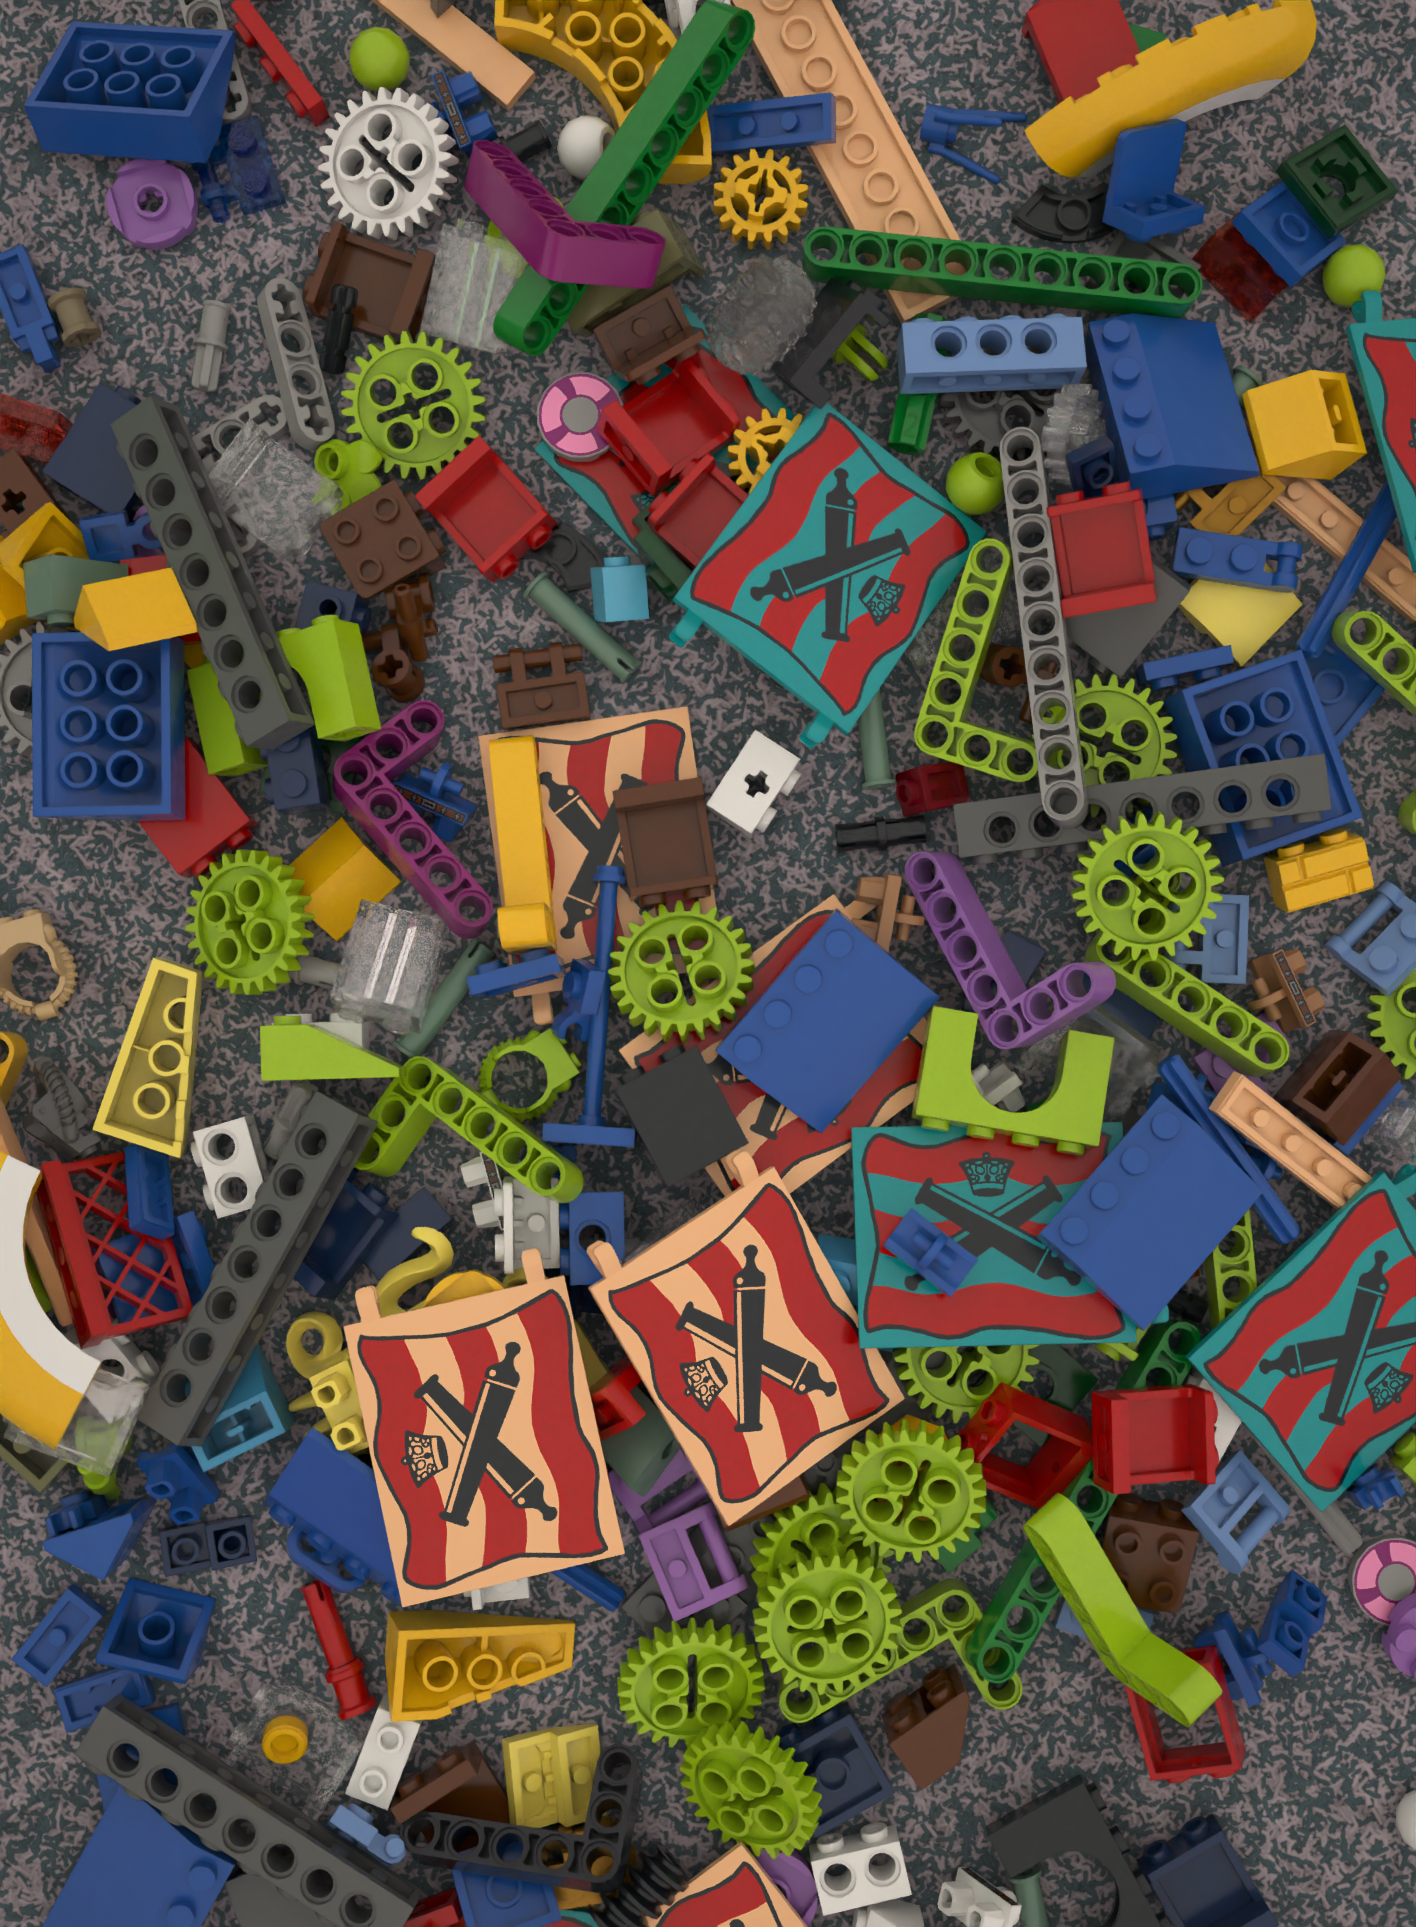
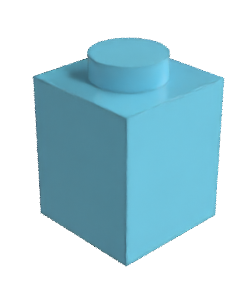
[590,556,649,622]

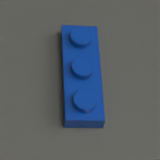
[707,92,836,156]

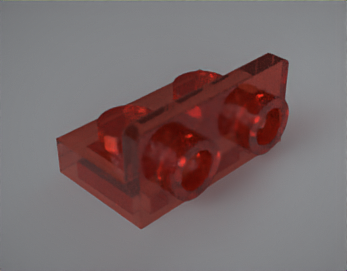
[1192,212,1289,322]
[0,393,73,464]

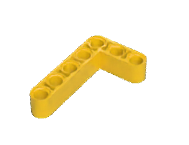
[489,735,557,956]

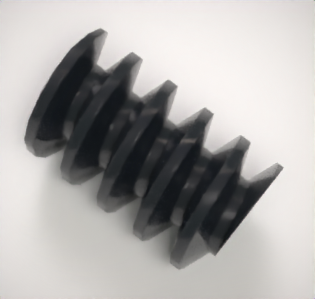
[587,1838,689,1927]

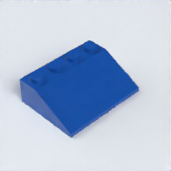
[24,21,236,163]
[1085,313,1259,499]
[32,632,185,821]
[1163,649,1363,867]
[715,908,940,1133]
[1036,1094,1263,1331]
[264,1427,413,1607]
[42,1784,236,1927]

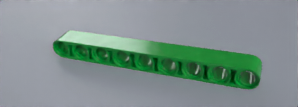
[493,0,755,356]
[802,226,1203,318]
[966,1319,1202,1683]

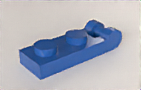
[1170,527,1303,593]

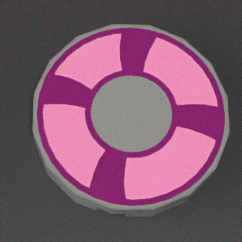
[537,372,623,462]
[1347,1534,1416,1626]

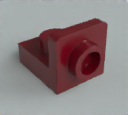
[895,762,971,817]

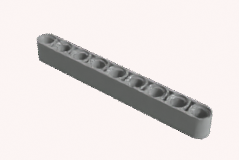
[999,427,1088,829]

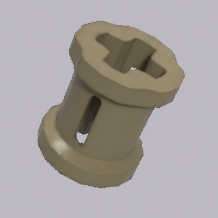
[47,288,102,348]

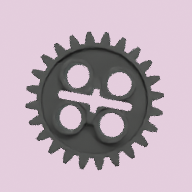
[939,346,1084,463]

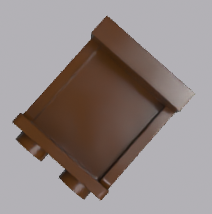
[303,220,440,345]
[612,777,718,907]

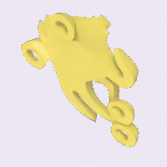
[286,1227,548,1458]

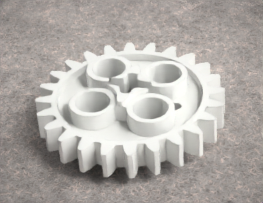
[318,87,459,240]

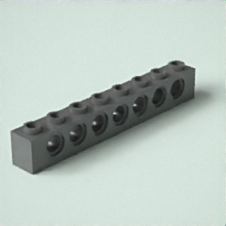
[110,396,315,750]
[953,754,1331,865]
[136,1090,378,1447]
[75,1694,423,1927]

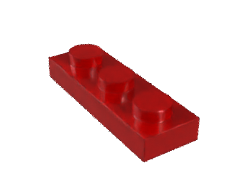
[230,0,330,127]

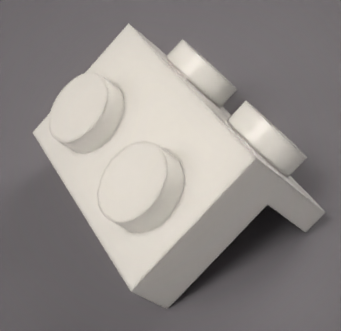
[494,1175,560,1274]

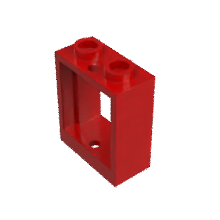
[957,1382,1093,1509]
[1124,1645,1246,1783]

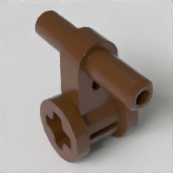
[384,572,436,662]
[361,618,438,703]
[980,644,1058,724]

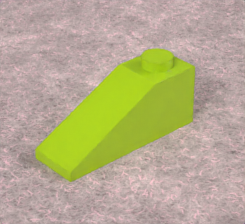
[260,1015,406,1081]

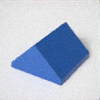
[42,1494,157,1580]
[95,1578,216,1684]

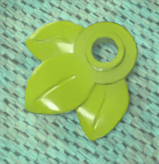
[314,439,382,517]

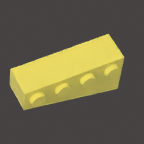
[92,957,204,1158]

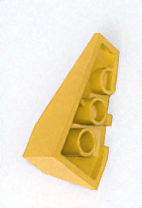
[385,1610,575,1722]

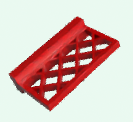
[36,1151,193,1349]

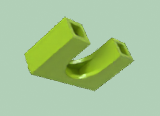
[187,615,381,777]
[911,1006,1115,1155]

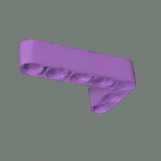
[905,851,1116,1049]

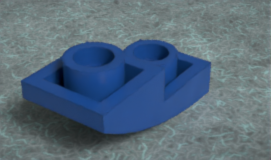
[1257,1569,1327,1677]

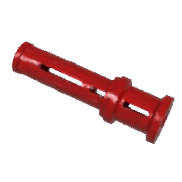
[300,1579,378,1720]

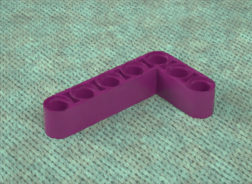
[464,140,666,289]
[332,700,493,939]

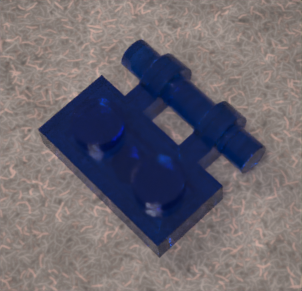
[190,115,286,223]

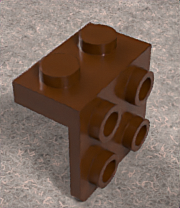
[591,284,707,385]
[320,479,447,600]
[1100,1493,1199,1613]
[390,1740,510,1852]

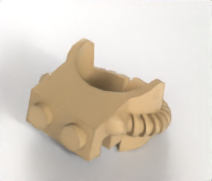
[0,909,78,1021]

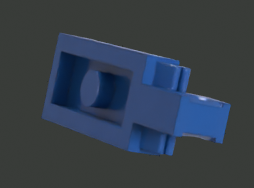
[0,244,61,373]

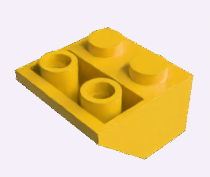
[1242,370,1367,480]

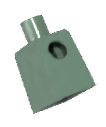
[601,1385,681,1497]

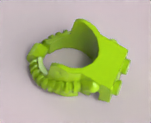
[478,1027,583,1123]

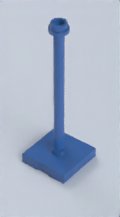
[542,865,637,1147]

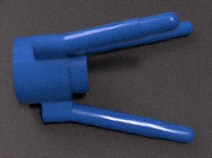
[919,103,1028,184]

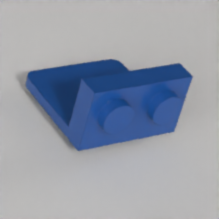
[1102,119,1206,242]
[95,1211,217,1323]

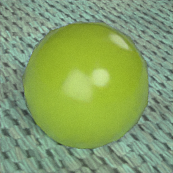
[349,26,410,92]
[1322,244,1386,308]
[946,452,1005,515]

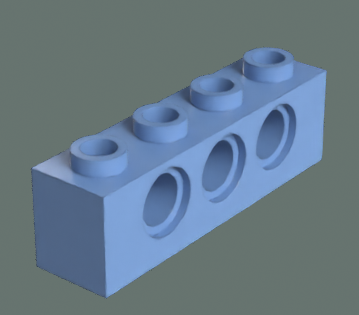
[896,313,1087,394]

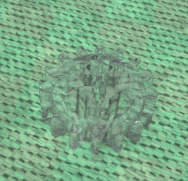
[1041,383,1106,484]

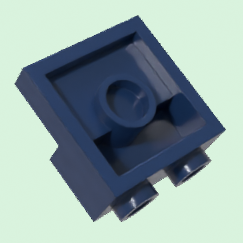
[774,1701,895,1838]

